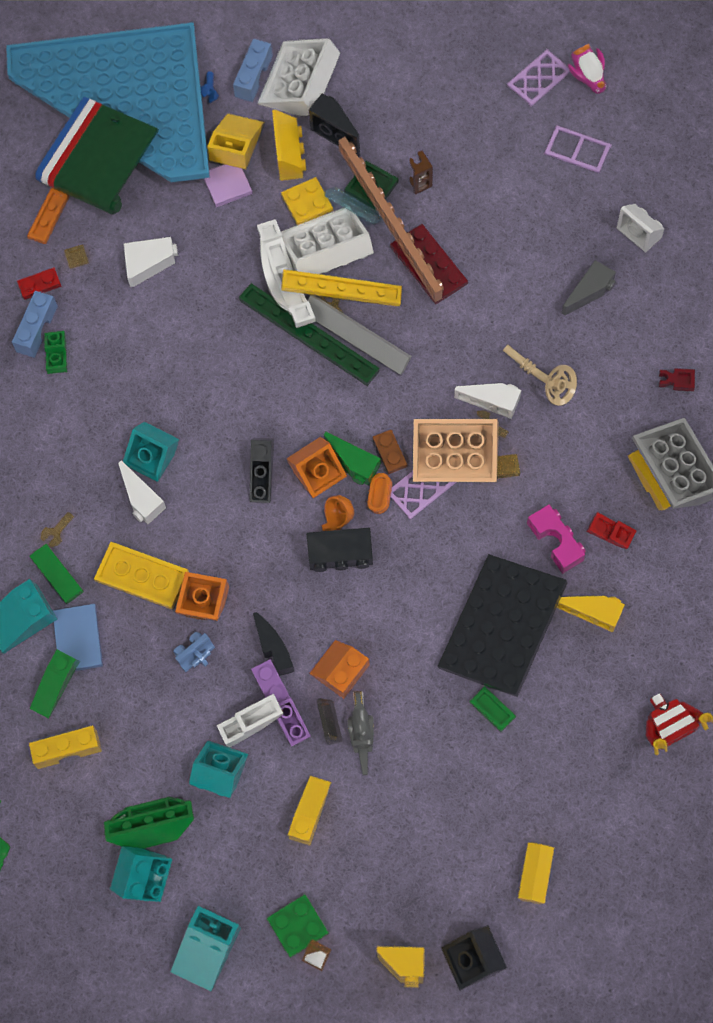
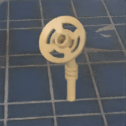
[503,345,577,406]

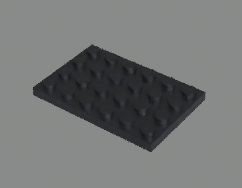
[438,554,567,697]

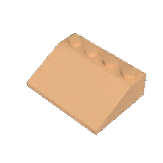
[413,419,499,482]

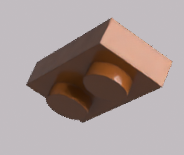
[372,429,407,475]

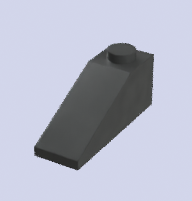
[562,260,616,316]

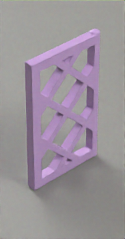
[507,50,570,106]
[391,471,456,519]

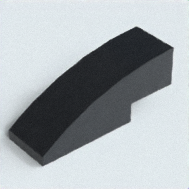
[253,612,295,676]

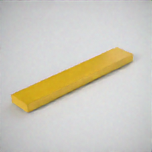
[281,269,402,306]

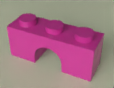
[527,504,585,574]

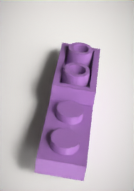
[251,659,311,747]

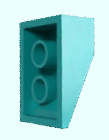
[0,579,57,654]

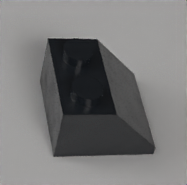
[441,925,507,991]

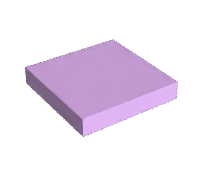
[204,164,252,207]

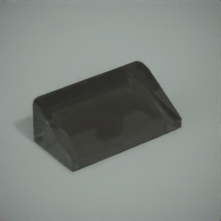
[316,698,343,745]

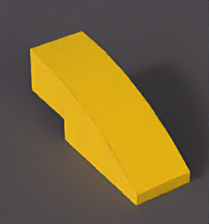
[627,450,671,510]

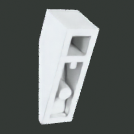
[454,383,521,419]
[118,461,166,524]

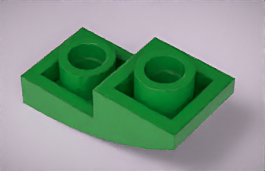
[44,331,67,374]

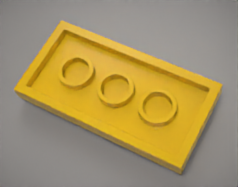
[94,542,189,610]

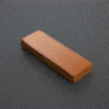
[27,188,70,245]

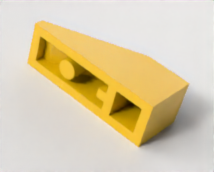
[557,596,625,632]
[288,776,331,846]

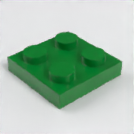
[267,894,329,958]

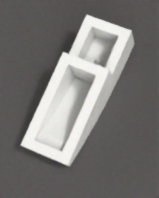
[217,694,283,747]

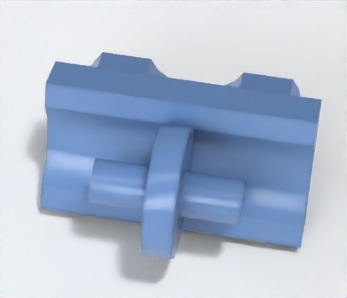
[173,632,215,672]

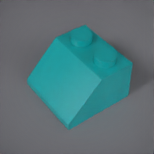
[123,422,179,482]
[189,741,248,798]

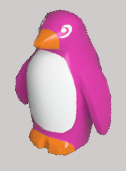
[568,44,606,94]

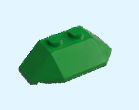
[104,797,194,849]

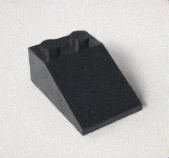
[309,93,360,157]

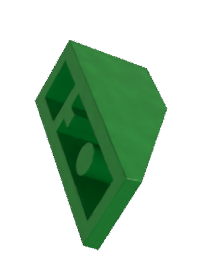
[324,432,381,486]
[30,649,80,719]

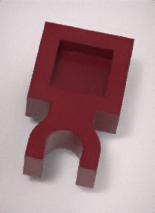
[659,368,695,391]

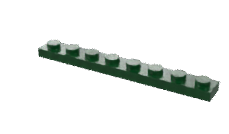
[239,283,380,386]

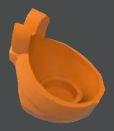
[322,495,354,531]

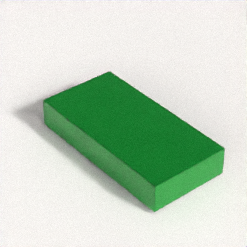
[469,686,516,732]

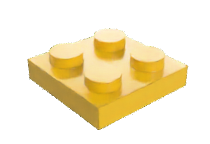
[281,177,333,225]

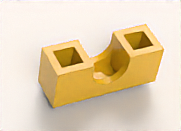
[29,725,102,769]

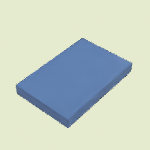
[53,604,103,671]

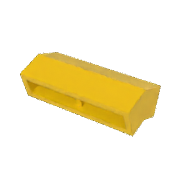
[518,842,554,904]

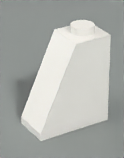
[124,237,178,287]

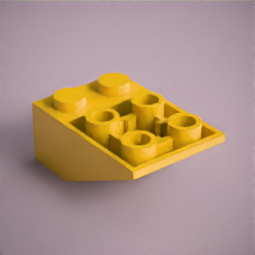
[207,114,264,169]

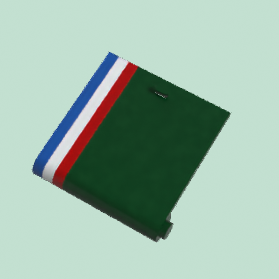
[35,97,159,215]

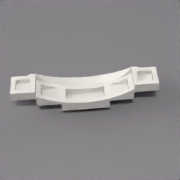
[257,219,315,328]

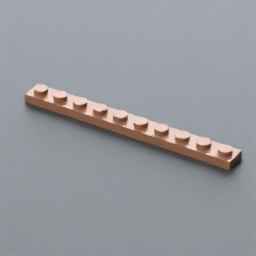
[338,137,444,302]

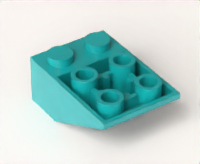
[171,906,241,992]

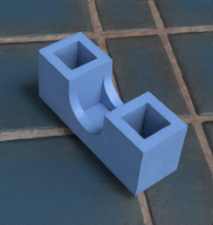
[233,38,273,102]
[12,291,58,358]

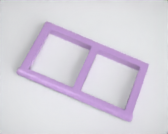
[544,125,612,173]

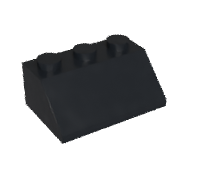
[306,527,373,572]

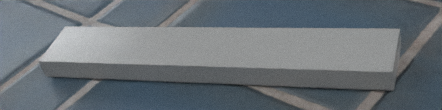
[308,295,412,375]

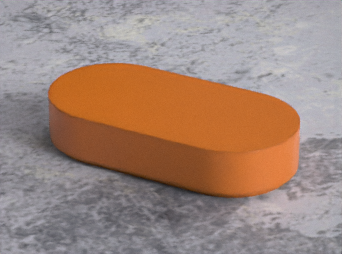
[367,473,392,514]

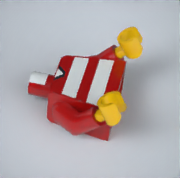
[646,693,713,755]

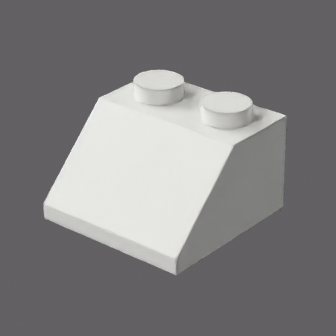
[617,204,664,252]

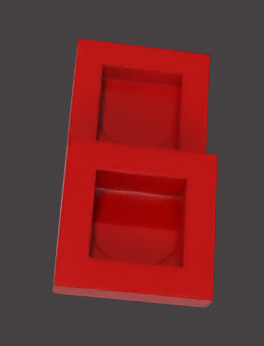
[586,512,636,549]

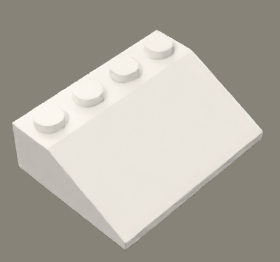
[258,38,340,116]
[281,206,374,274]

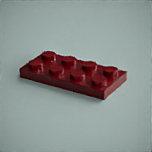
[390,224,468,305]

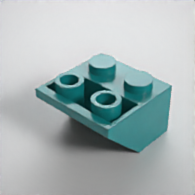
[110,846,173,902]

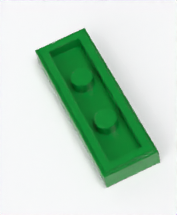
[29,544,84,604]

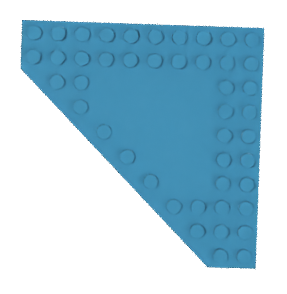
[6,23,210,182]

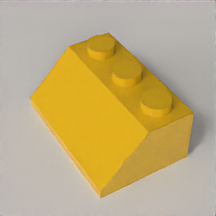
[272,110,306,181]
[377,947,424,988]

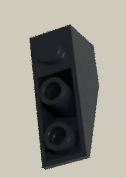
[250,438,274,503]

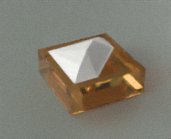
[302,939,332,971]

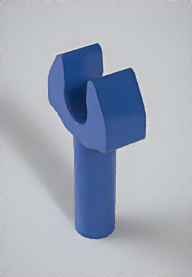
[200,71,219,103]

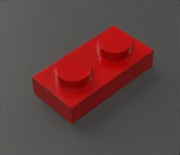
[17,267,62,300]

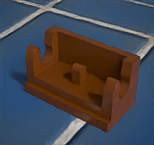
[410,150,433,195]

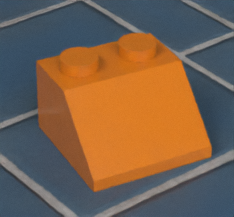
[286,436,347,498]
[175,572,229,621]
[309,640,370,699]

